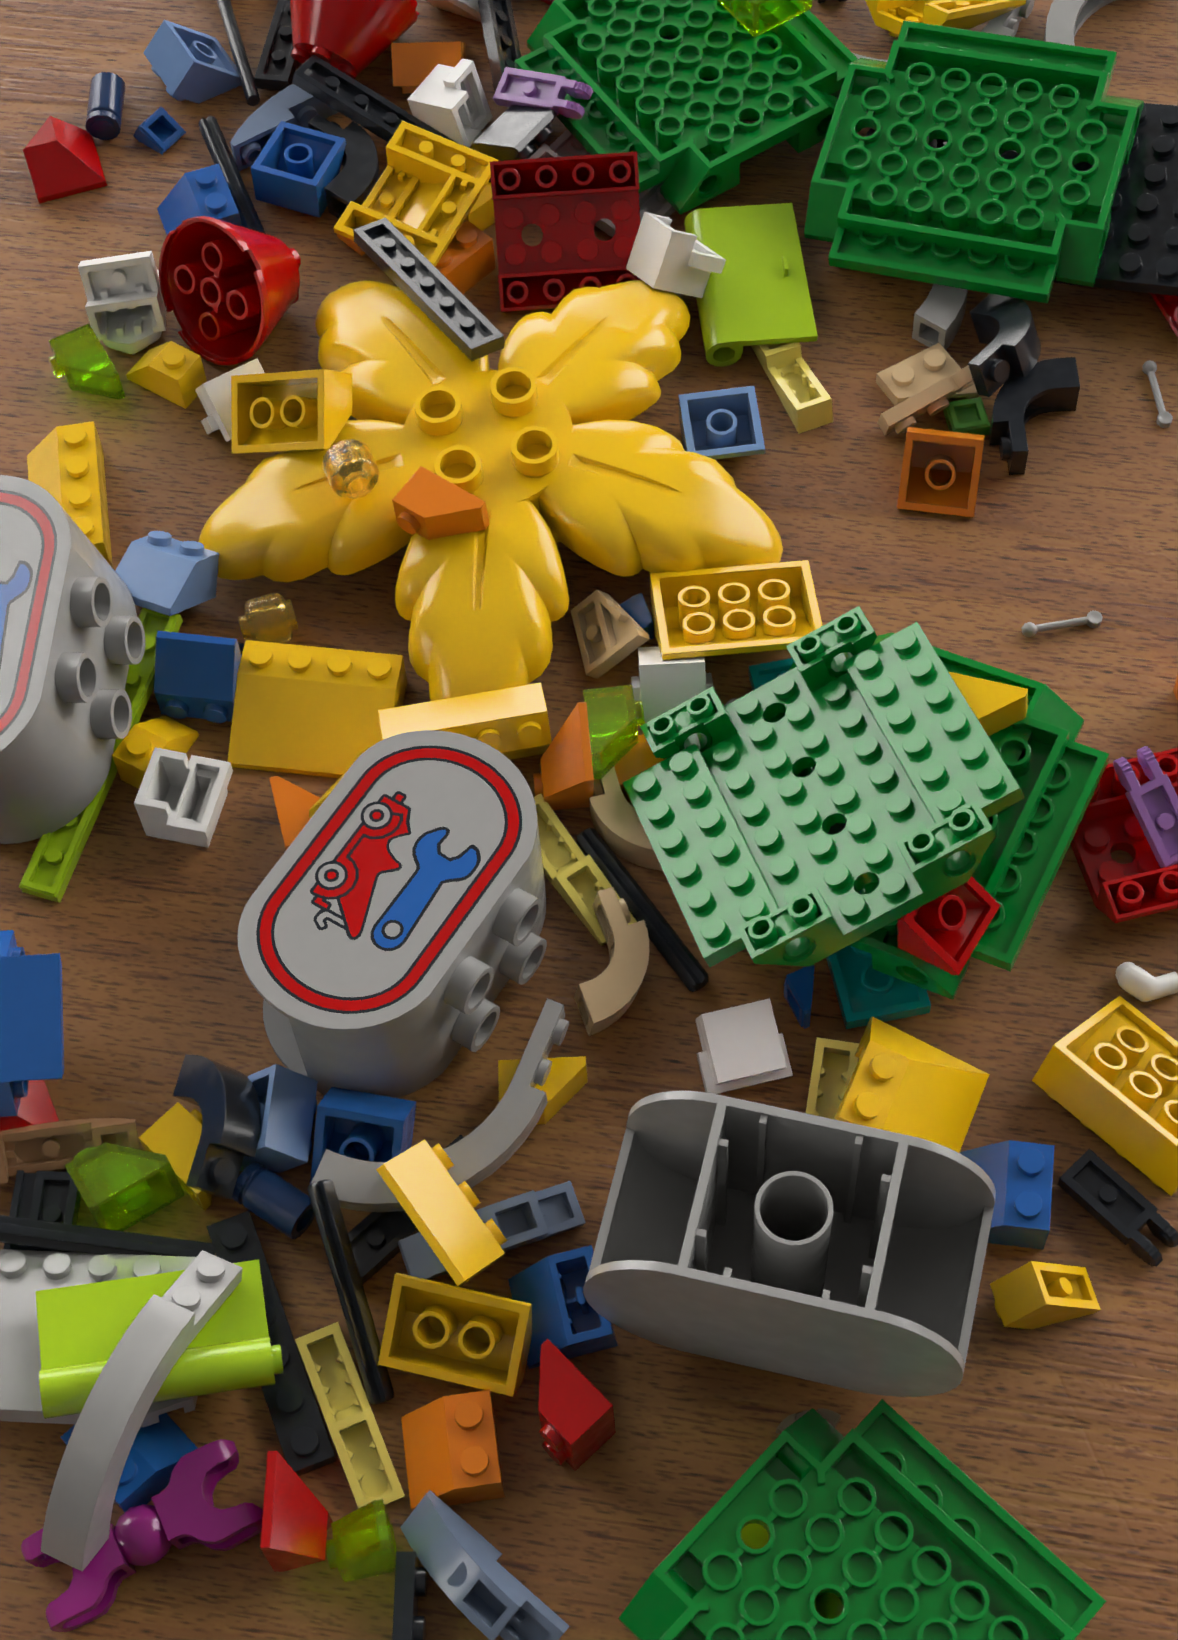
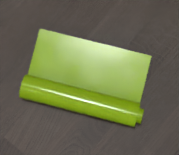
[684,203,818,367]
[35,1259,283,1419]

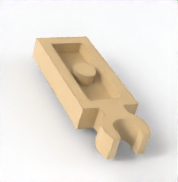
[877,366,974,435]

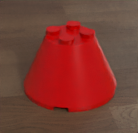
[290,0,419,79]
[159,216,301,366]

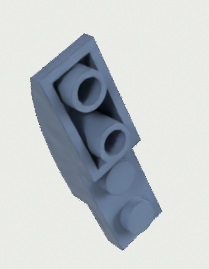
[230,84,339,171]
[397,1181,586,1280]
[400,1490,569,1640]

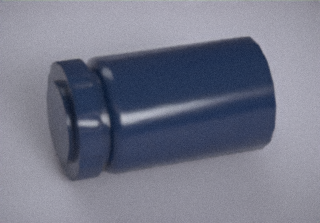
[85,72,125,140]
[232,1162,315,1239]

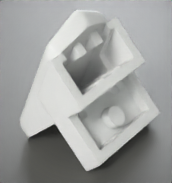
[78,251,166,355]

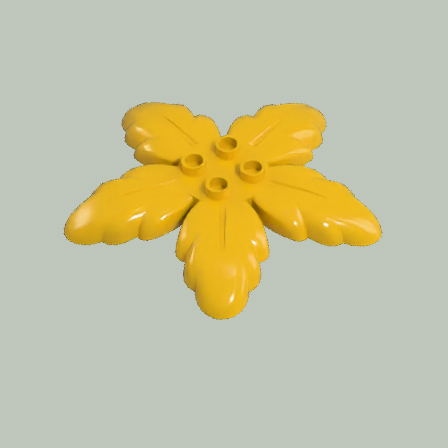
[198,280,783,701]

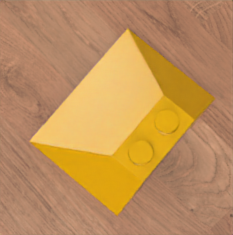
[865,0,1026,37]
[333,121,499,267]
[834,1016,990,1153]

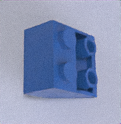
[508,1245,618,1369]

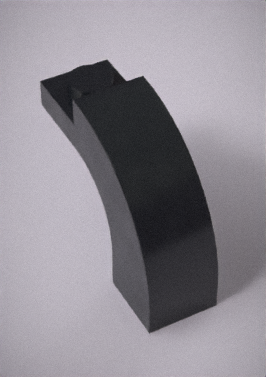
[308,114,381,218]
[968,294,1041,397]
[989,357,1080,475]
[173,1054,261,1199]

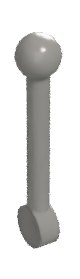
[1142,360,1173,428]
[1021,611,1103,637]

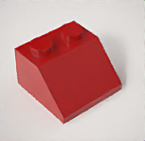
[538,1339,616,1471]

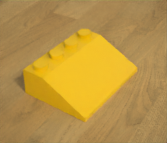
[650,560,823,660]
[227,640,408,778]
[1032,995,1178,1196]

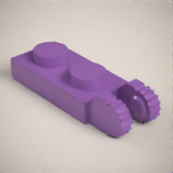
[492,67,593,120]
[1113,746,1178,868]

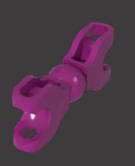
[21,1439,263,1632]

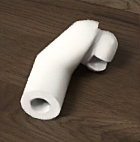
[1115,962,1178,1002]

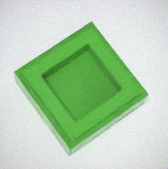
[943,397,990,435]

